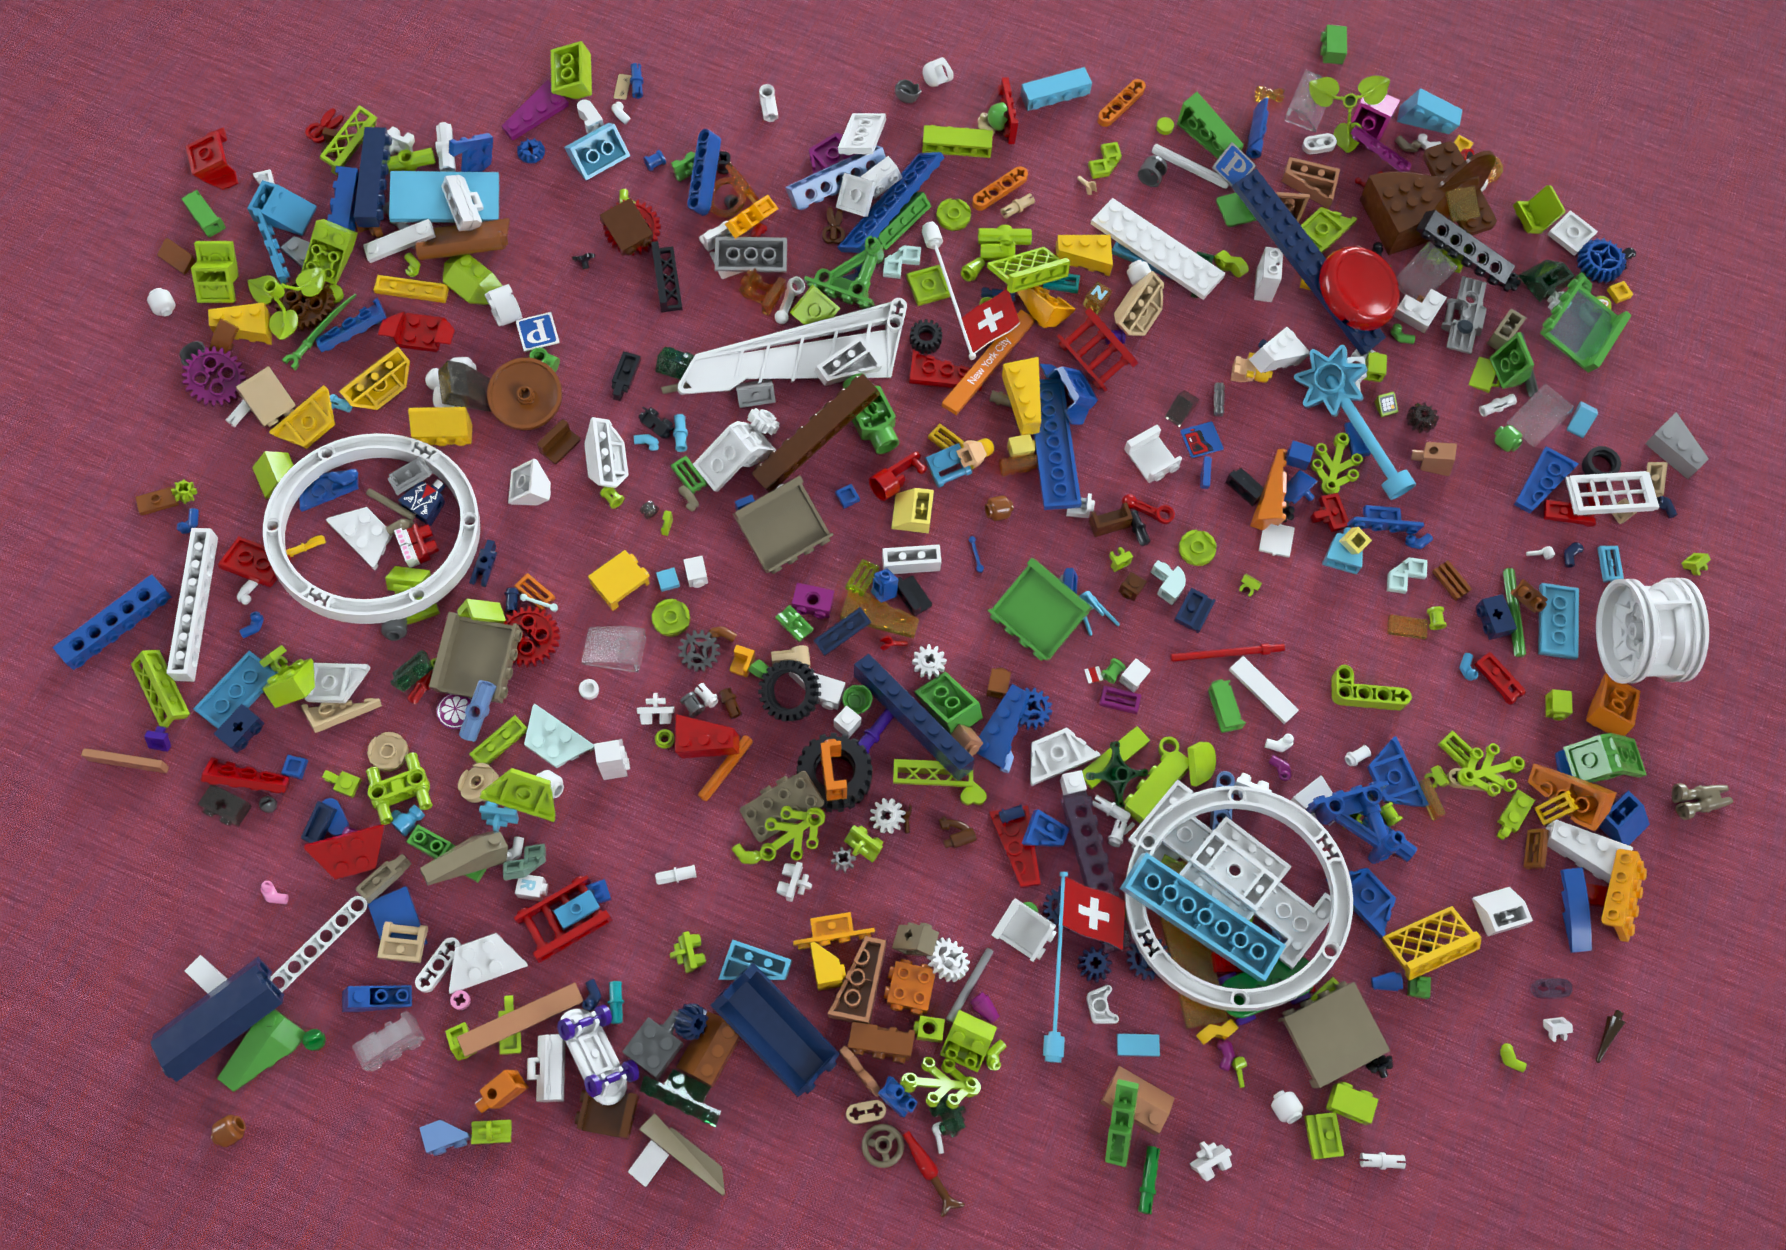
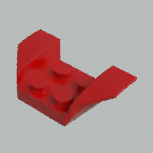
[185,127,239,190]
[378,312,455,353]

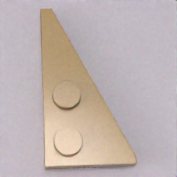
[301,698,382,733]

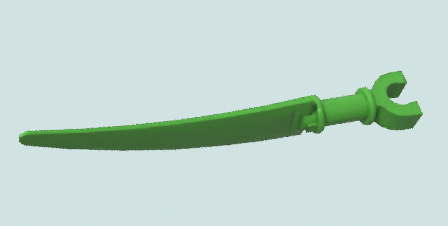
[282,294,356,371]

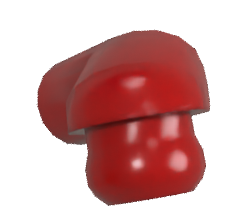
[750,223,767,237]

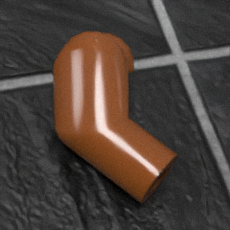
[708,626,737,642]

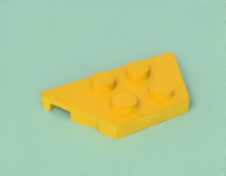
[269,385,335,449]

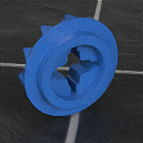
[517,138,545,163]

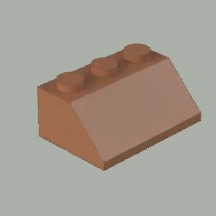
[1100,1066,1175,1136]

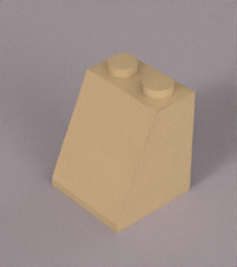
[236,366,296,428]

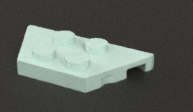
[524,704,595,768]

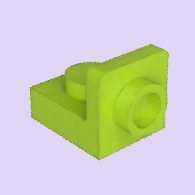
[445,1022,477,1061]

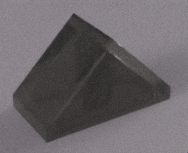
[1165,390,1200,427]

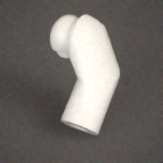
[611,102,631,124]
[1417,134,1441,150]
[237,580,258,605]
[507,837,524,861]

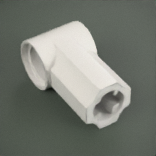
[759,84,778,122]

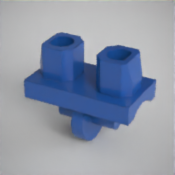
[878,1076,917,1117]

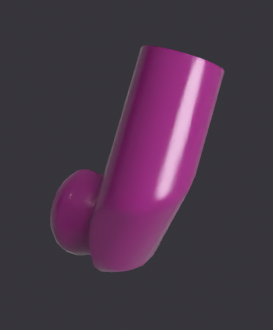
[1268,755,1292,781]
[1217,1039,1235,1072]

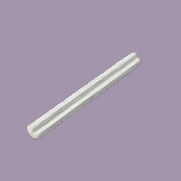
[1152,144,1229,189]

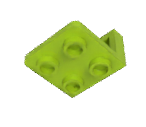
[1512,185,1565,234]

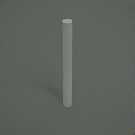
[946,948,994,1023]

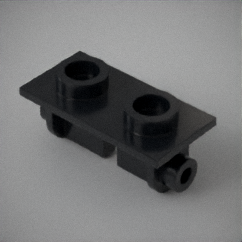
[638,407,674,439]

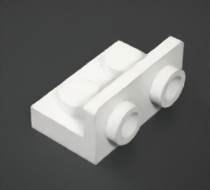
[699,221,733,251]

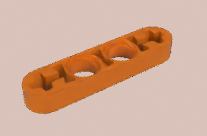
[1097,79,1146,127]
[972,166,1028,211]

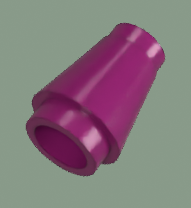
[970,992,1000,1024]

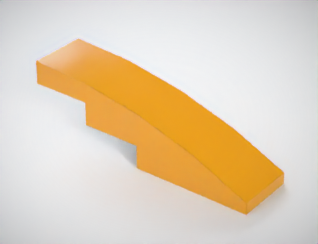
[725,195,778,239]

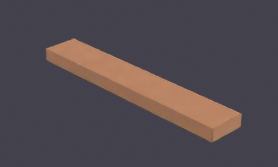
[457,983,583,1057]

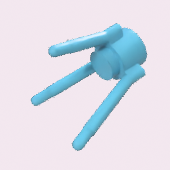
[1080,591,1120,636]

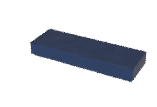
[813,607,872,656]

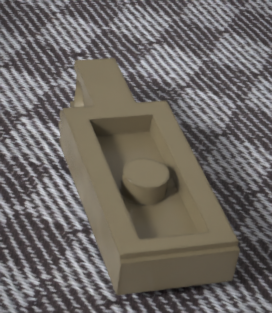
[356,854,411,904]

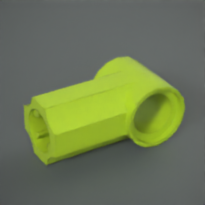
[981,240,1016,260]

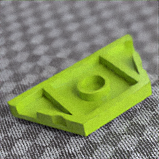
[1301,207,1357,253]
[479,768,556,822]

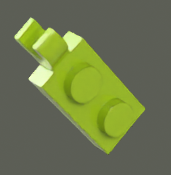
[1496,789,1535,840]
[498,995,521,1055]

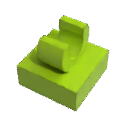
[1109,547,1133,572]
[1681,553,1711,576]
[1239,574,1262,597]
[259,645,288,672]
[1424,765,1450,788]

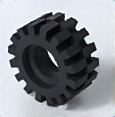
[910,319,943,354]

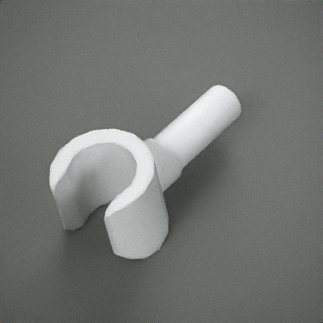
[1526,546,1555,560]
[932,1121,946,1154]

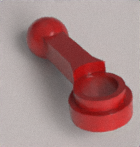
[1122,494,1175,524]

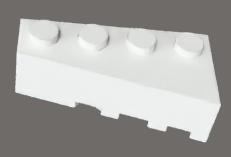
[1546,820,1633,883]

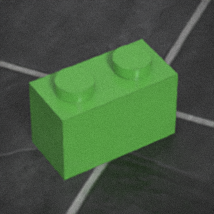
[1320,25,1347,64]

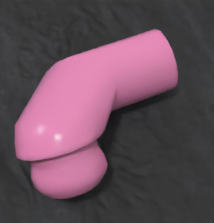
[261,881,288,904]

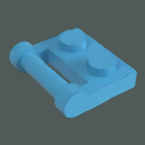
[925,443,972,488]

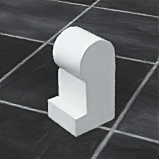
[577,100,604,134]

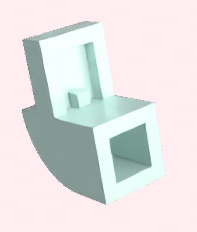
[1150,560,1186,605]

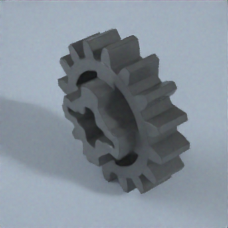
[678,630,721,672]

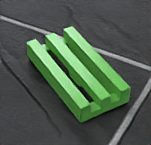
[671,456,707,494]

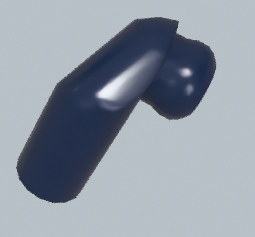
[582,979,601,1011]

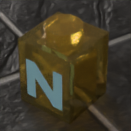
[1083,281,1112,315]

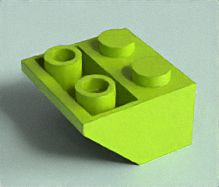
[263,658,315,708]
[940,1010,997,1073]

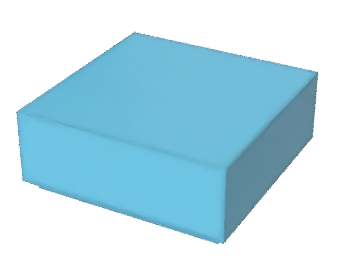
[656,568,680,592]

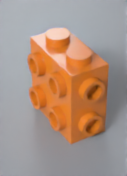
[884,959,936,1016]

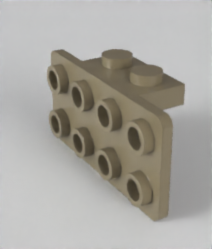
[740,771,824,842]

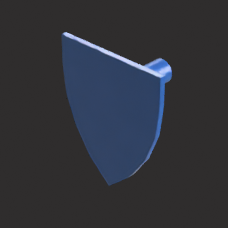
[1284,470,1318,504]

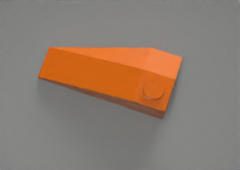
[1528,764,1617,831]

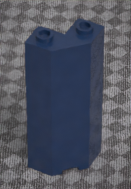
[150,957,284,1082]
[710,963,840,1097]

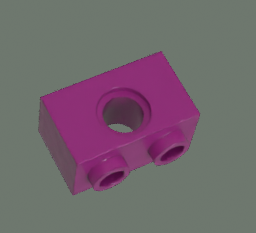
[792,583,834,619]

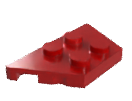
[304,824,385,879]

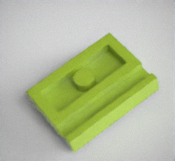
[1304,1112,1344,1160]

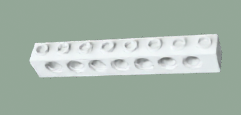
[167,528,218,682]

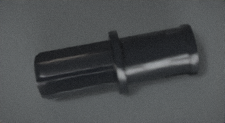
[1131,510,1151,546]

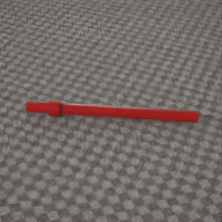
[1170,643,1285,662]

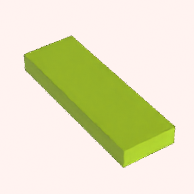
[469,715,528,765]

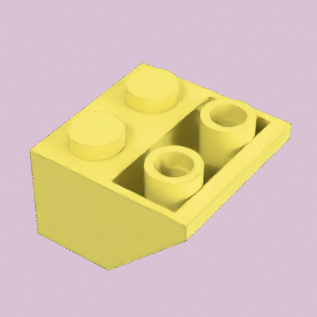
[891,488,934,533]

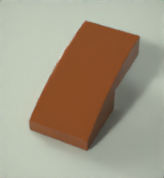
[209,319,239,354]

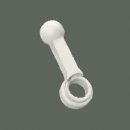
[775,276,805,324]

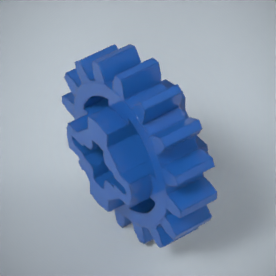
[1019,688,1053,730]

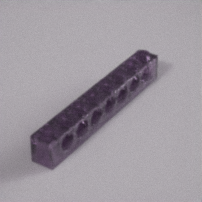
[1061,790,1131,954]

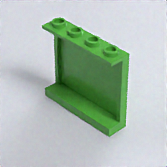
[988,558,1093,661]

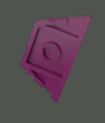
[809,132,856,174]

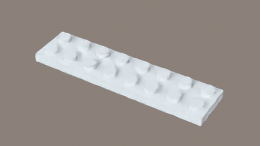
[1091,198,1225,300]

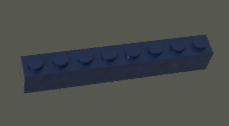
[854,654,975,781]

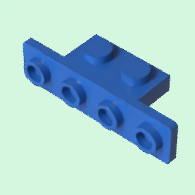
[1347,505,1424,534]

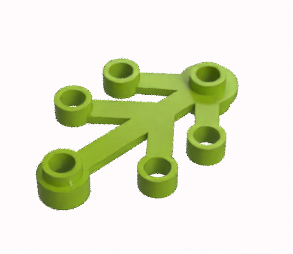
[1311,433,1363,495]
[1457,743,1525,797]
[760,806,825,861]
[900,1057,981,1109]

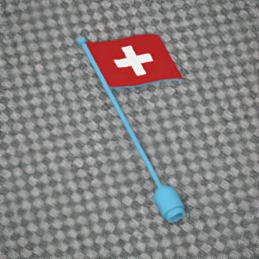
[1043,872,1125,1063]

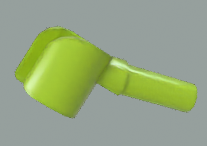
[1232,1056,1247,1088]

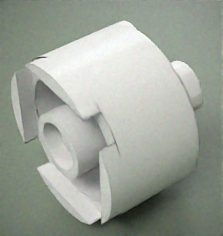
[485,284,523,326]

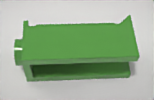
[182,190,226,238]
[1208,679,1246,733]

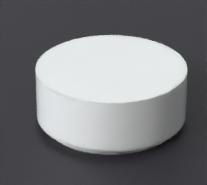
[579,679,599,700]

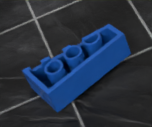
[327,166,359,231]

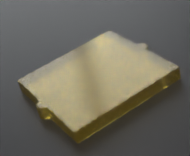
[1446,186,1480,222]

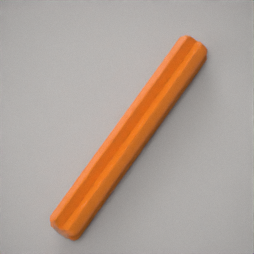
[698,735,753,801]

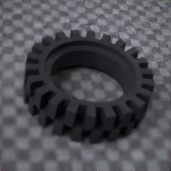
[758,660,821,721]

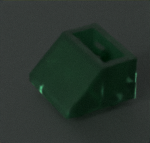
[1518,259,1575,302]

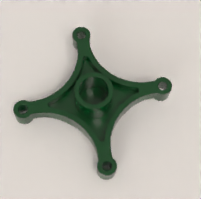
[1085,741,1148,808]

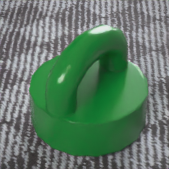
[302,1029,326,1051]

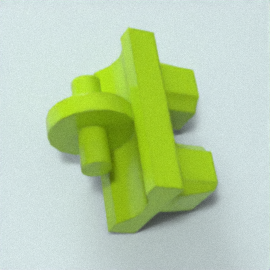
[844,825,883,863]
[669,931,706,973]
[471,1120,512,1145]

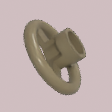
[862,1124,904,1168]

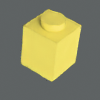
[1007,434,1036,462]
[1339,527,1372,554]

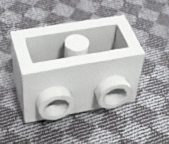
[861,156,903,198]

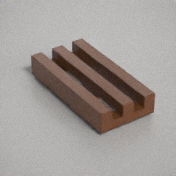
[1432,560,1472,601]
[1524,828,1549,869]

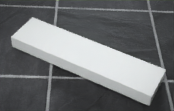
[1229,656,1299,724]

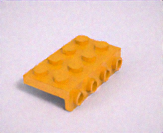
[1601,849,1647,942]

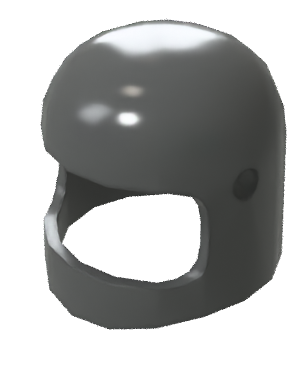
[1138,155,1167,187]

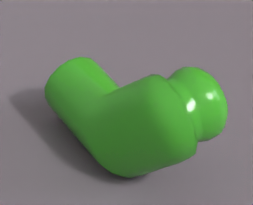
[1575,272,1592,293]
[1391,324,1415,344]

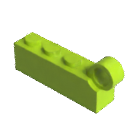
[1124,737,1189,824]

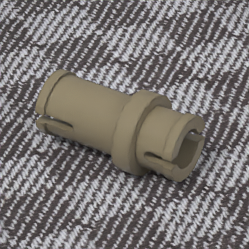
[989,390,1012,408]

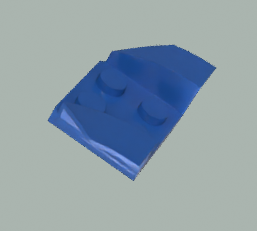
[1039,364,1098,425]

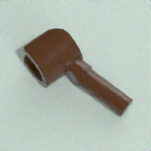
[900,804,912,834]

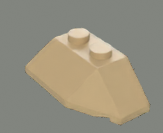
[1114,271,1164,336]

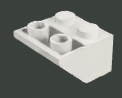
[1472,887,1533,937]

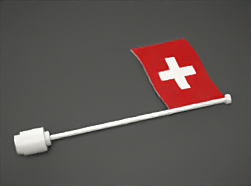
[922,222,1020,360]

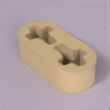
[846,1100,886,1124]

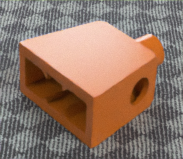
[475,1070,529,1113]

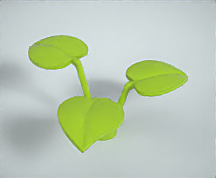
[1309,76,1390,153]
[248,268,325,340]

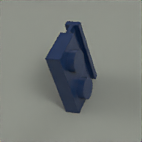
[1174,588,1216,634]

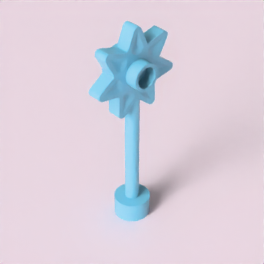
[1294,345,1416,500]

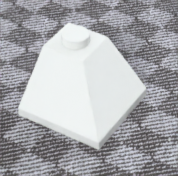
[508,459,551,505]

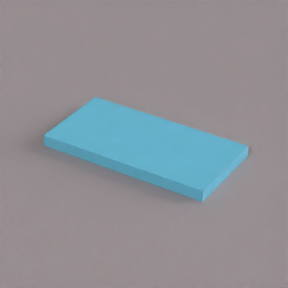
[389,171,499,223]

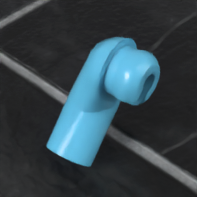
[634,434,659,451]

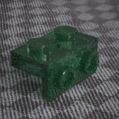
[655,347,694,380]
[390,650,433,692]

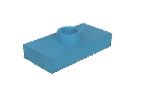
[554,890,600,929]

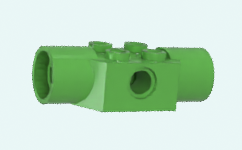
[842,373,899,454]

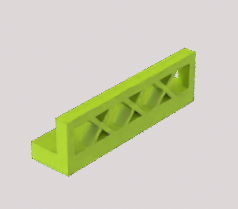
[320,105,377,175]
[131,650,190,728]
[893,759,973,787]

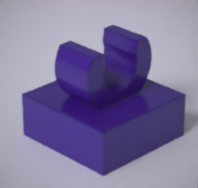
[144,726,171,752]

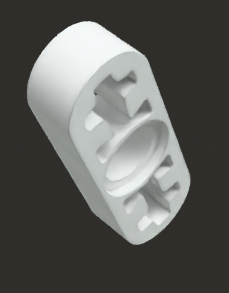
[415,938,461,993]

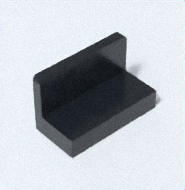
[1225,468,1264,507]
[897,576,932,617]

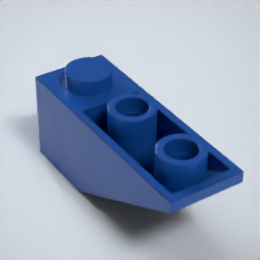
[342,985,412,1012]

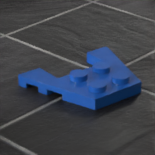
[449,133,493,172]

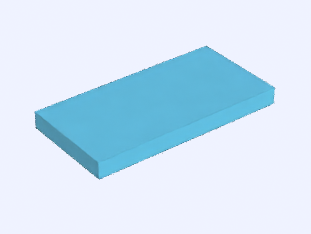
[1538,583,1579,660]

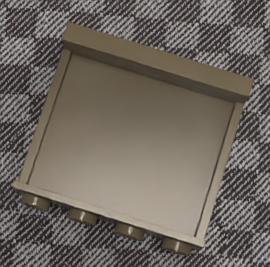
[732,476,834,574]
[429,612,522,704]
[1278,981,1390,1088]

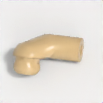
[978,113,996,136]

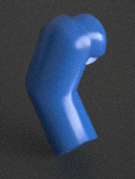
[239,611,264,639]

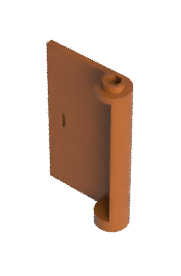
[416,218,510,260]

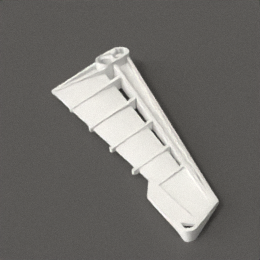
[678,298,907,395]

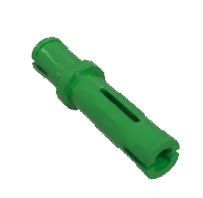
[1138,1146,1161,1215]

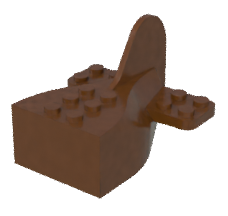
[1360,142,1497,255]

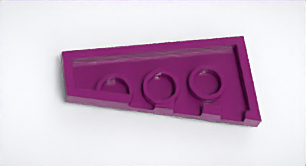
[502,80,569,141]
[1351,125,1411,172]

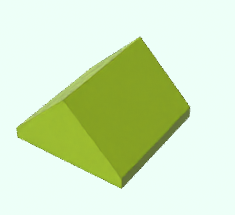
[252,451,294,499]

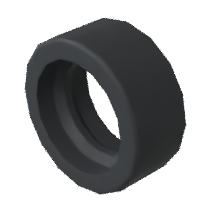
[1582,446,1621,483]

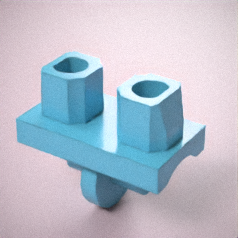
[479,801,519,832]

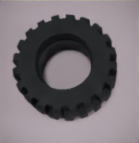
[797,733,873,812]

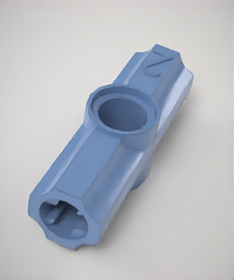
[459,680,496,742]

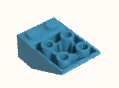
[247,180,317,236]

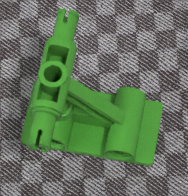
[804,236,884,309]

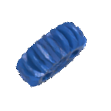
[1577,238,1627,284]

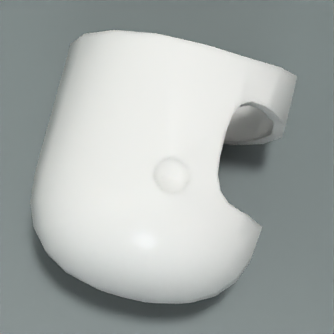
[922,57,953,87]

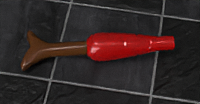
[903,1131,965,1217]

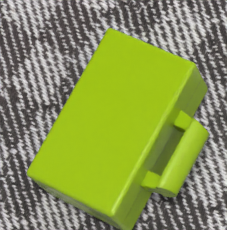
[1468,357,1500,393]
[385,566,431,592]

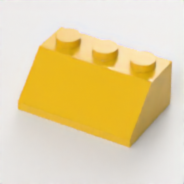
[408,407,472,446]

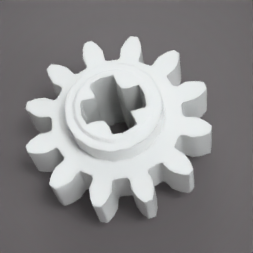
[747,408,780,435]
[912,644,947,679]
[870,798,906,834]

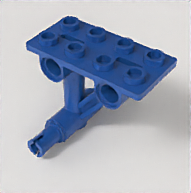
[1305,780,1405,864]

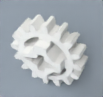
[926,938,970,982]

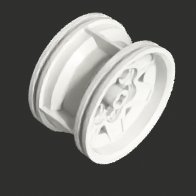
[1596,578,1709,684]

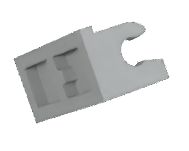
[388,456,433,495]

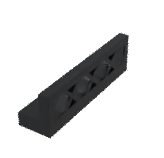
[651,241,683,313]

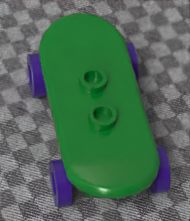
[1217,957,1313,1026]

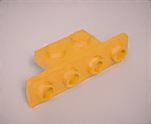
[793,912,875,950]

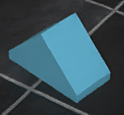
[1566,401,1598,438]

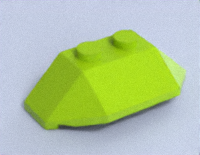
[443,254,503,305]

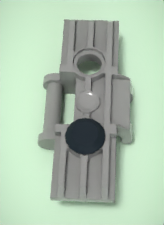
[1441,276,1487,354]

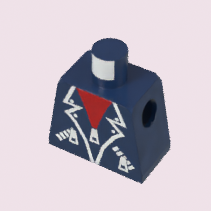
[398,479,446,526]

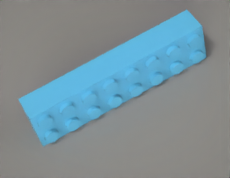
[1120,852,1286,981]

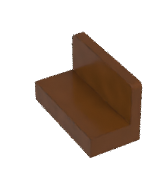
[537,419,581,465]

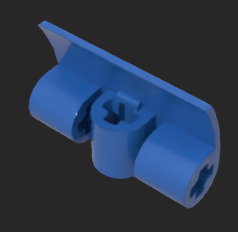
[1246,97,1269,159]

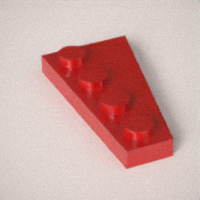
[989,806,1041,888]

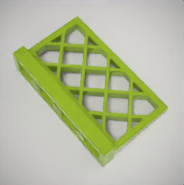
[987,247,1070,293]

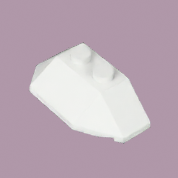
[584,417,628,488]

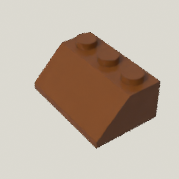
[676,1011,741,1088]

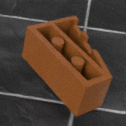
[848,1022,915,1064]

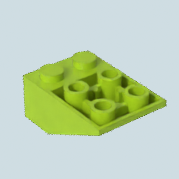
[301,219,358,285]

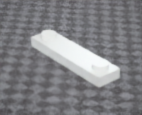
[363,219,436,263]

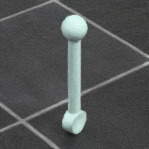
[520,594,558,612]

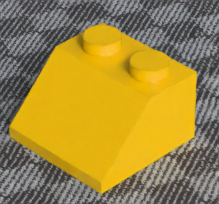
[811,942,846,991]

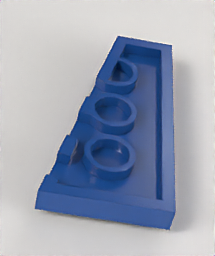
[1514,446,1579,513]
[976,684,1030,770]

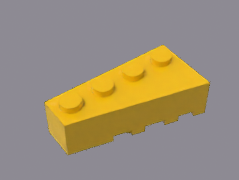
[1002,357,1041,435]

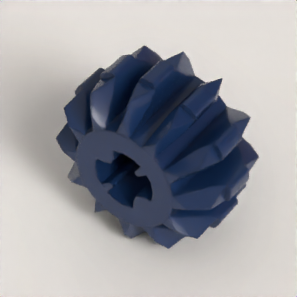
[1077,947,1112,983]
[673,1003,709,1040]

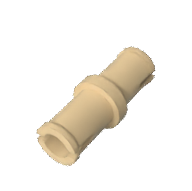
[1000,193,1035,219]

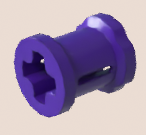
[1105,329,1125,345]

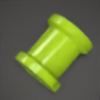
[600,487,624,509]
[1427,606,1447,630]
[1380,802,1403,827]

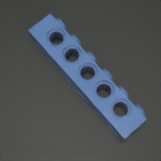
[785,145,886,210]

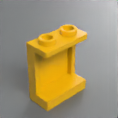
[588,550,650,611]

